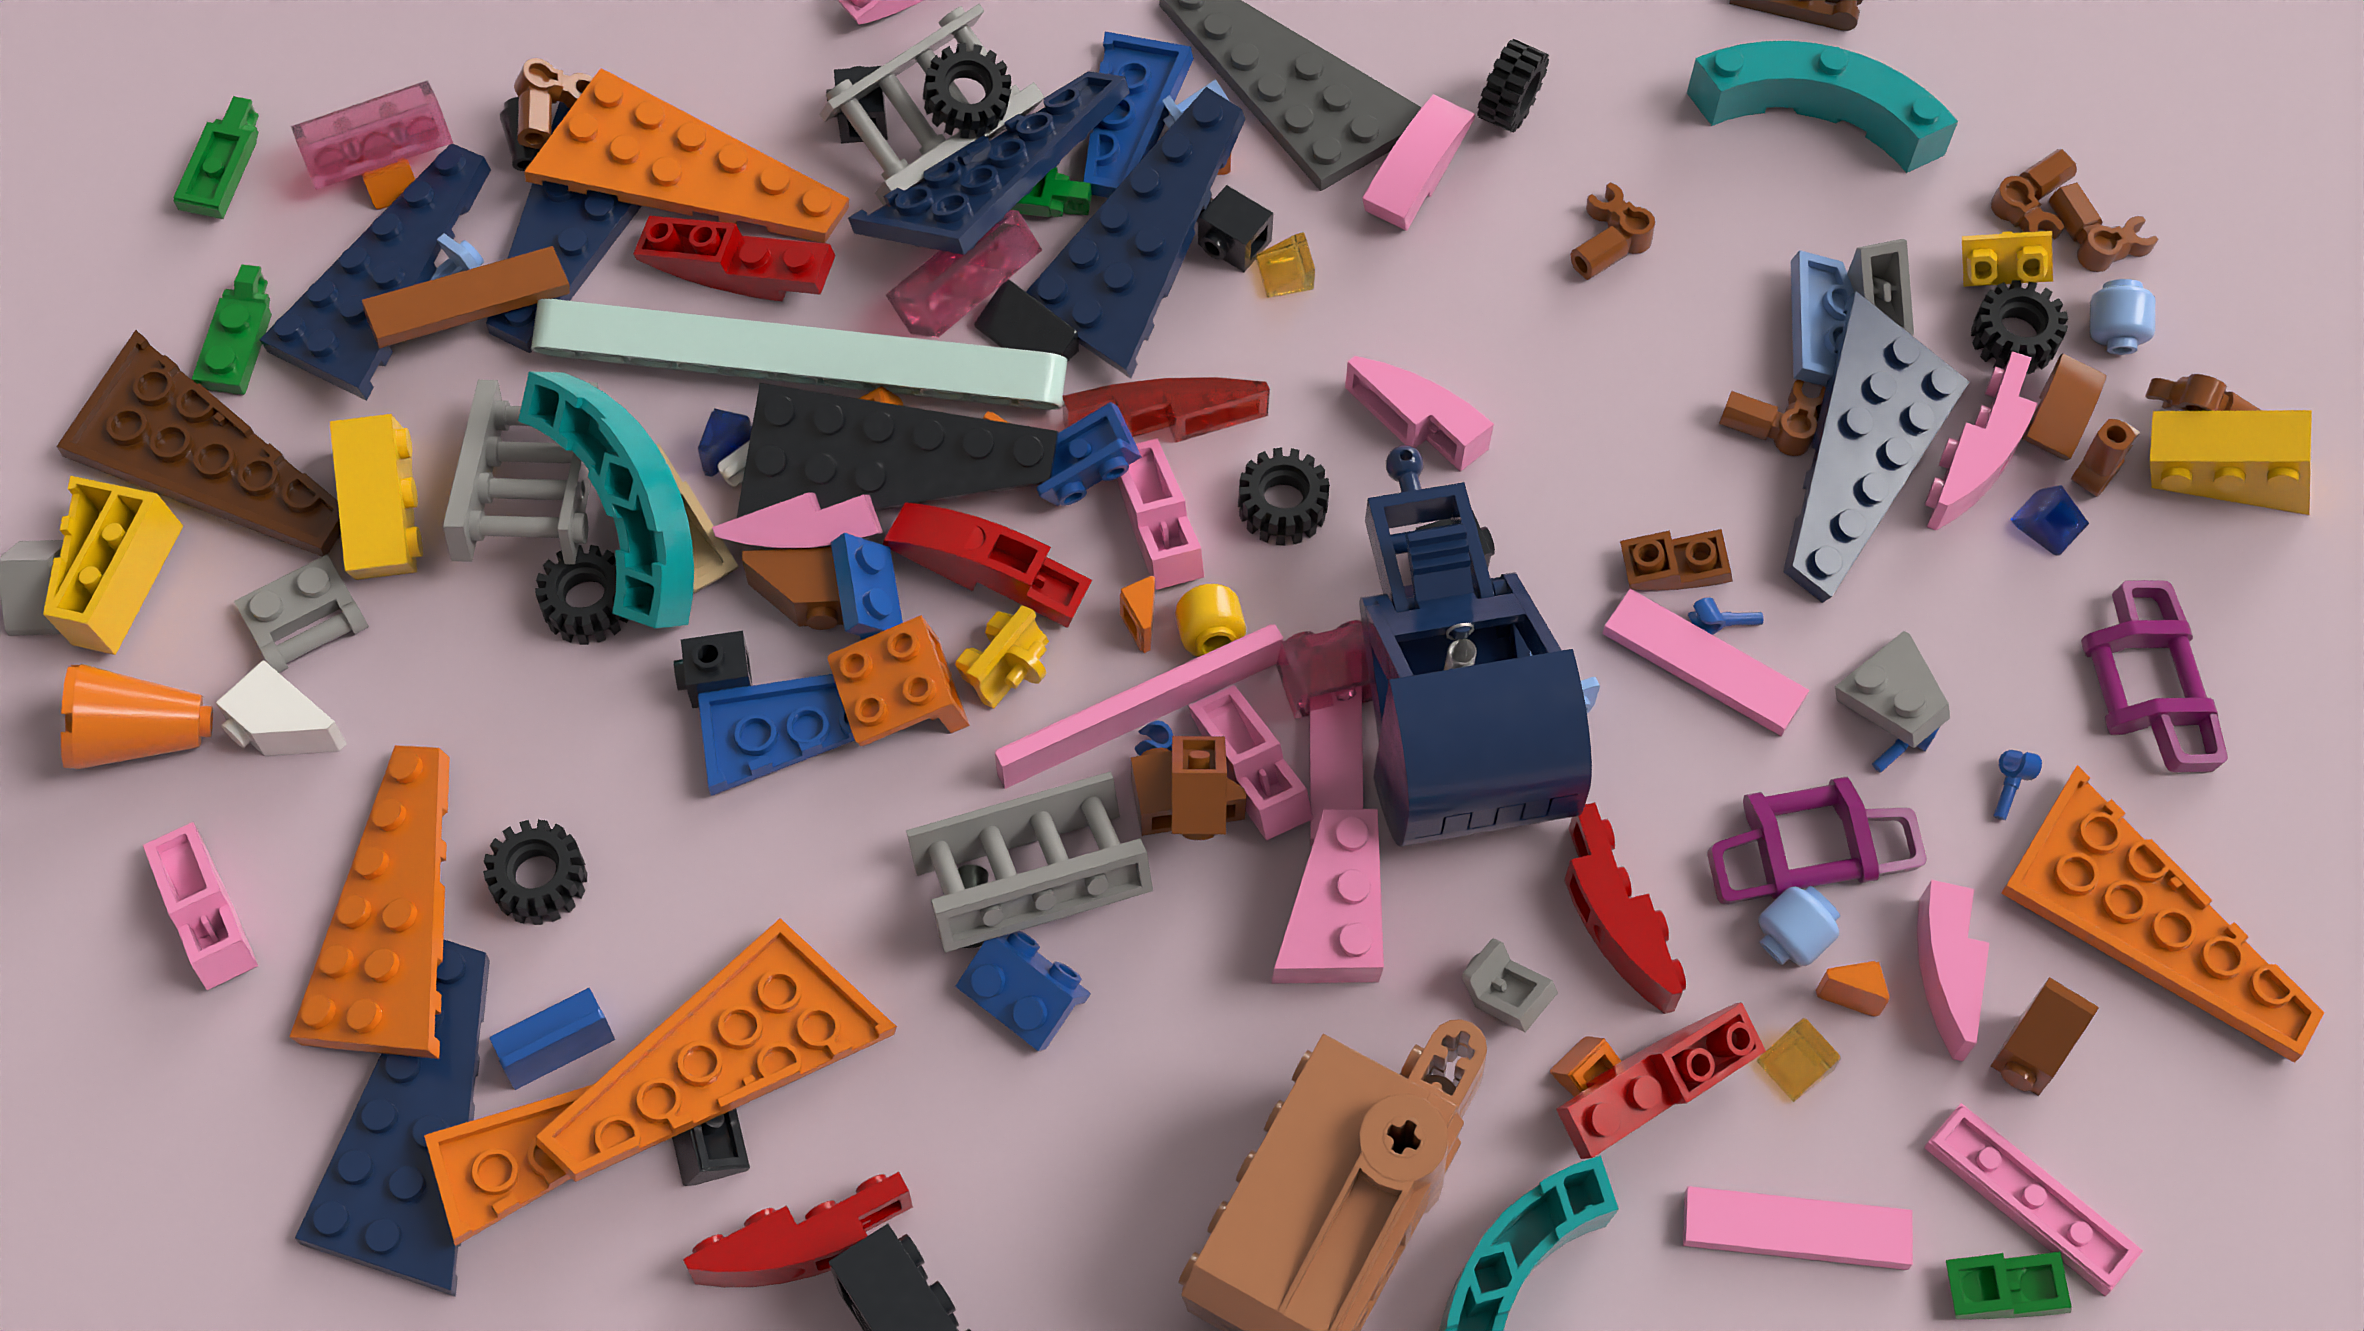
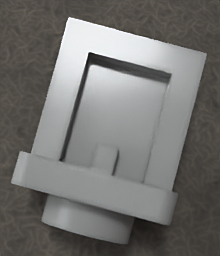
[1462,938,1558,1032]

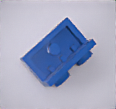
[1036,402,1142,506]
[831,533,903,640]
[955,931,1091,1051]

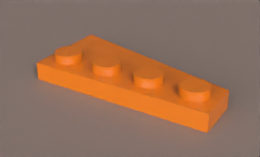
[424,1085,592,1246]

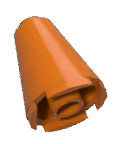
[61,664,213,770]

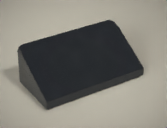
[974,279,1079,362]
[672,1108,750,1186]

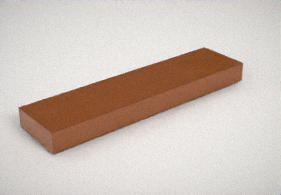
[362,246,570,348]

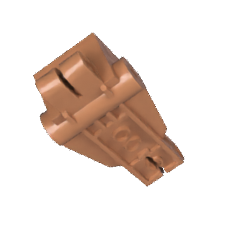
[1178,1019,1487,1331]

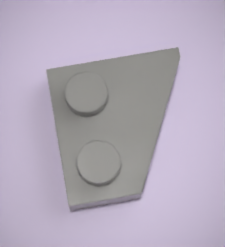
[1835,631,1950,748]

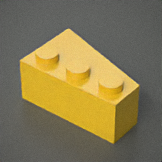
[2150,410,2312,515]
[329,414,423,580]
[43,476,183,655]

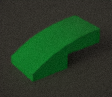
[1946,1252,2072,1319]

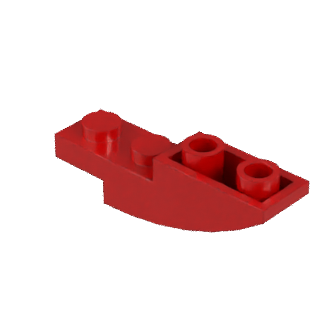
[633,215,836,302]
[882,503,1092,628]
[1564,802,1686,1014]
[1556,1002,1766,1159]
[683,1172,913,1288]

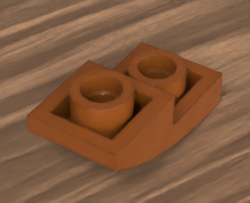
[2022,353,2107,461]
[1620,529,1733,590]

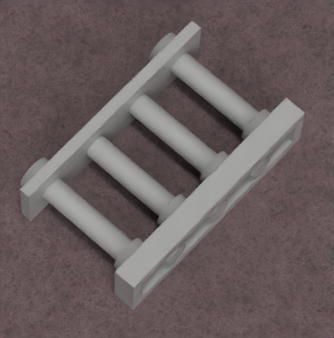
[819,4,1045,206]
[443,380,599,564]
[906,771,1153,953]

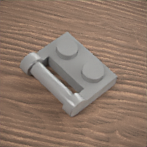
[234,554,369,673]

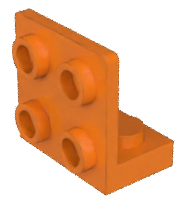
[827,615,970,746]

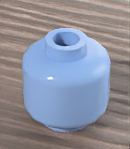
[2090,279,2156,355]
[1758,886,1840,966]

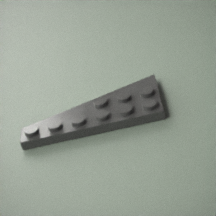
[1159,0,1422,191]

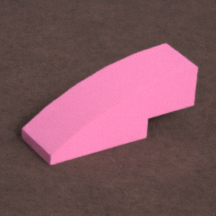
[1362,94,1475,231]
[1345,356,1494,472]
[1117,438,1204,590]
[712,492,883,548]
[1188,685,1313,841]
[143,822,258,990]
[1917,880,1989,1061]

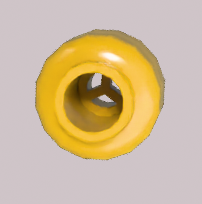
[1175,584,1247,657]

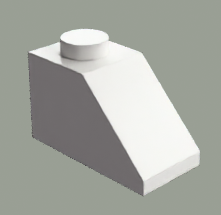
[216,660,347,756]

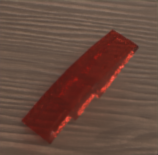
[1062,377,1270,443]

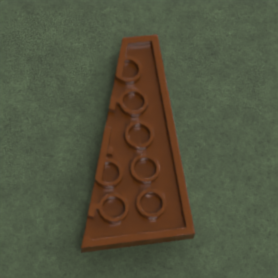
[56,330,341,557]

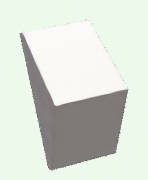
[1847,239,1914,335]
[0,540,63,635]

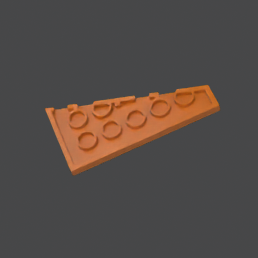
[524,68,849,243]
[289,745,450,1059]
[2001,765,2325,1063]
[536,918,897,1182]

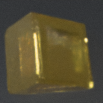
[1256,232,1315,298]
[1757,1018,1841,1102]

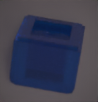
[698,408,752,477]
[2010,485,2089,556]

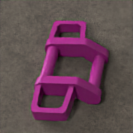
[2081,580,2228,772]
[1707,777,1927,904]

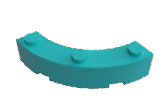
[1687,41,1958,173]
[518,371,694,629]
[1439,1155,1619,1331]

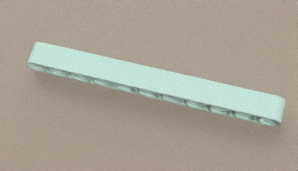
[531,299,1067,410]

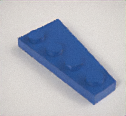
[1083,31,1194,198]
[698,674,855,796]

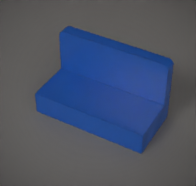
[489,987,616,1090]

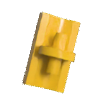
[1962,231,2053,287]
[955,605,1049,709]

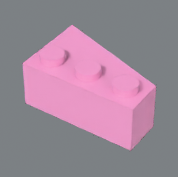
[1271,809,1384,984]

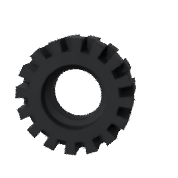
[1477,39,1549,133]
[923,43,1012,139]
[1971,280,2068,374]
[1238,447,1330,546]
[535,545,629,645]
[483,819,588,925]

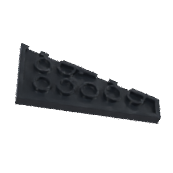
[737,383,1059,518]

